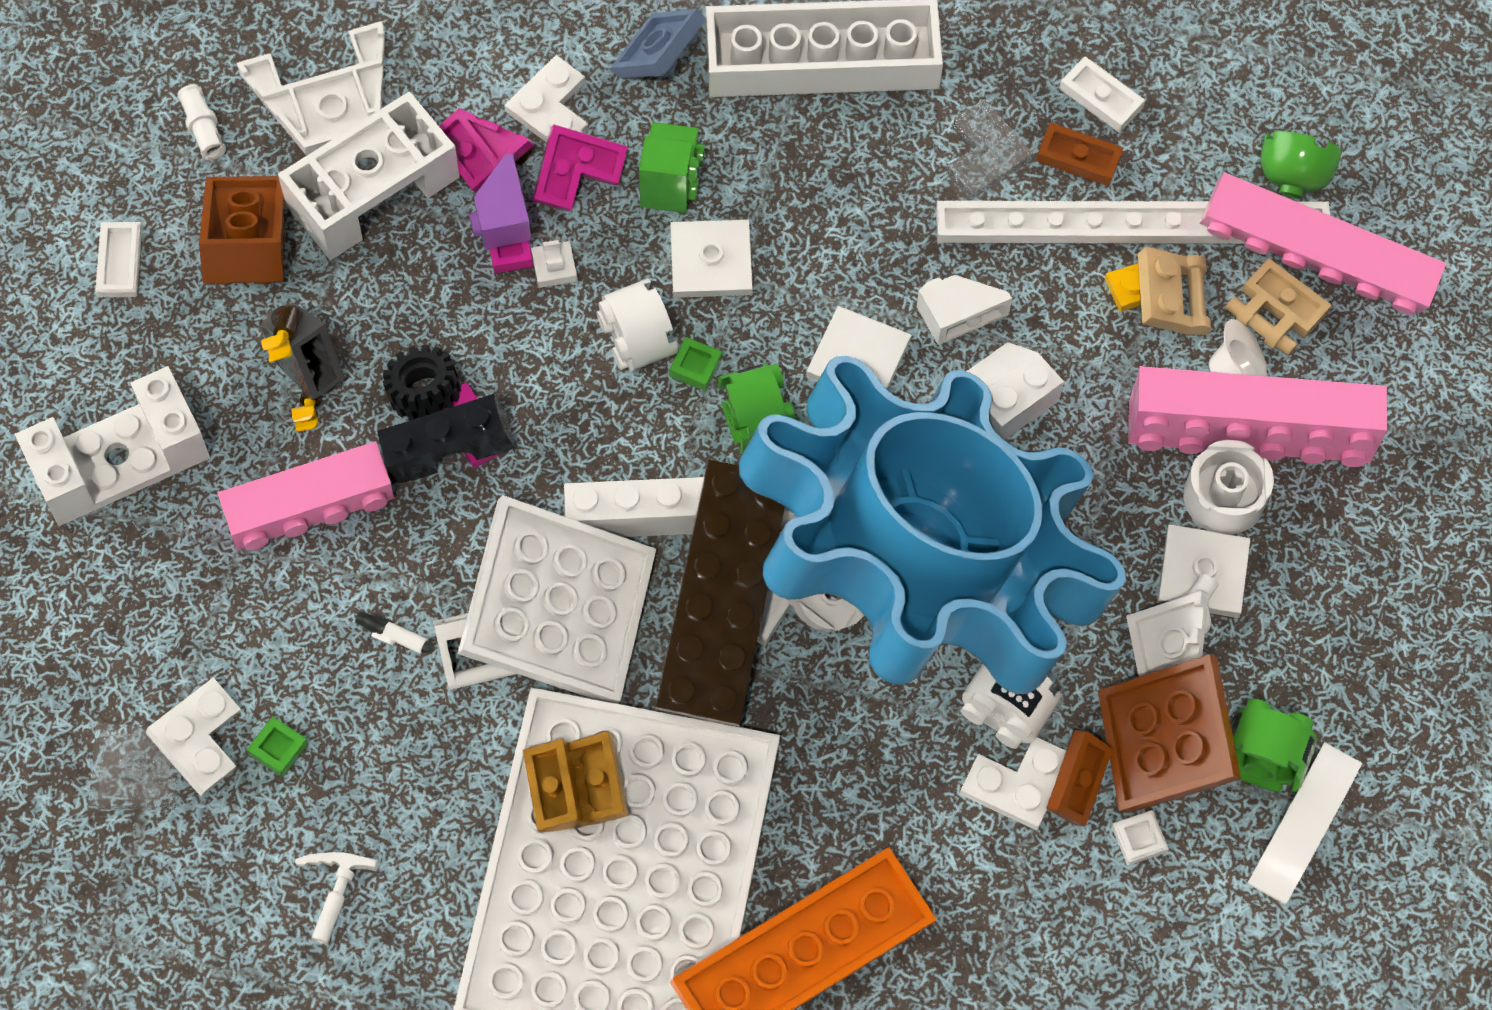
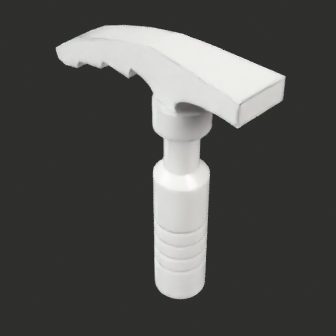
[295,852,379,945]

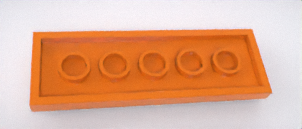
[670,847,937,1010]

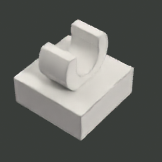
[531,240,577,288]

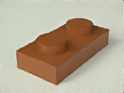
[1036,122,1124,186]
[1046,730,1113,827]

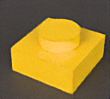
[1105,263,1141,312]

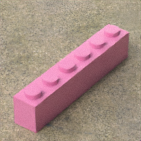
[1200,172,1447,315]

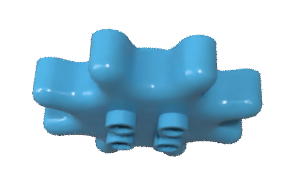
[739,356,1126,694]

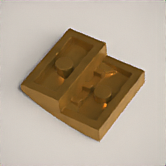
[523,731,629,833]

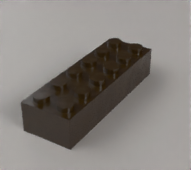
[654,459,785,727]

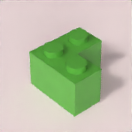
[639,122,705,213]

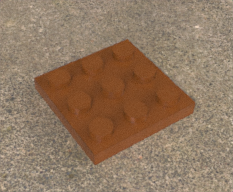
[1097,654,1241,813]

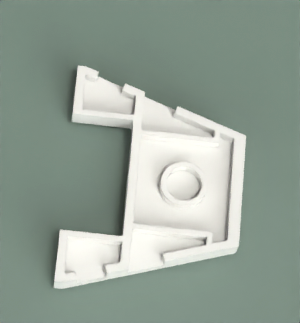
[237,21,385,155]

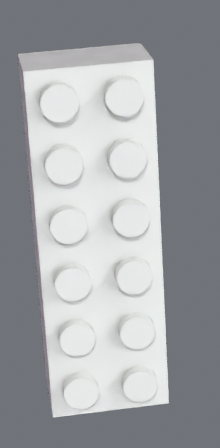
[706,0,943,97]

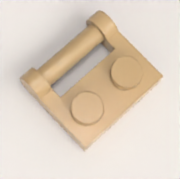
[1138,246,1211,335]

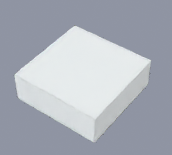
[1112,810,1169,865]

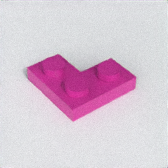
[532,124,628,212]

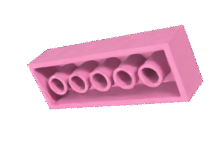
[1128,366,1387,467]

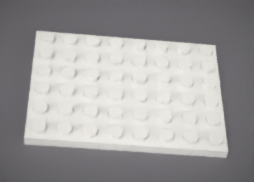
[453,688,780,1010]

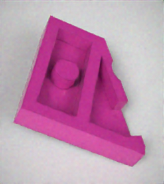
[439,108,534,193]

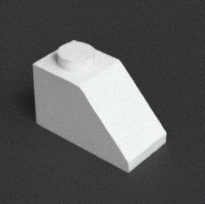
[916,275,1012,345]

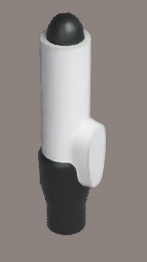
[355,611,432,654]

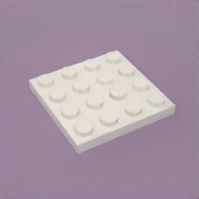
[458,495,656,704]

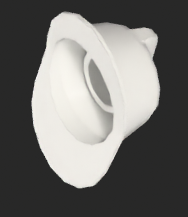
[1209,319,1267,376]

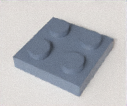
[610,8,706,79]

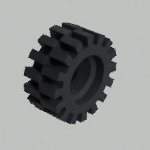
[383,345,461,421]

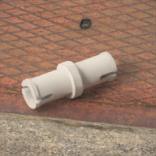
[177,84,226,160]

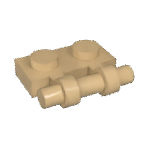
[1225,258,1332,356]

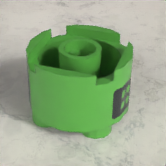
[718,363,796,454]
[1231,699,1317,792]

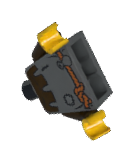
[260,303,345,432]

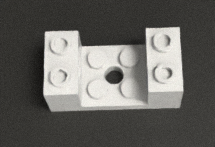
[278,91,460,261]
[15,366,210,527]

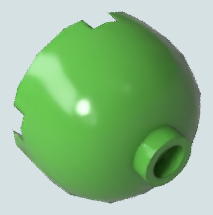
[1260,131,1342,199]

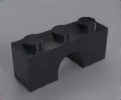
[377,394,515,484]

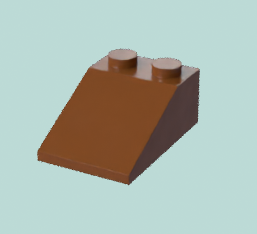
[199,176,285,285]

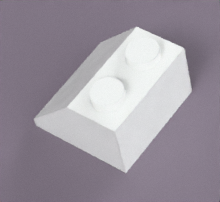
[966,342,1064,440]

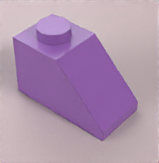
[469,153,531,250]

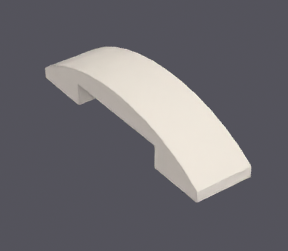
[1247,742,1362,905]

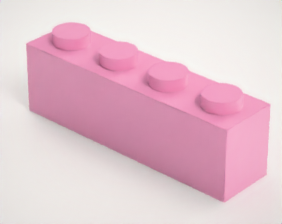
[217,441,395,550]

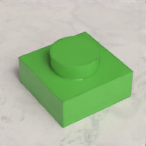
[669,337,722,391]
[247,716,309,778]

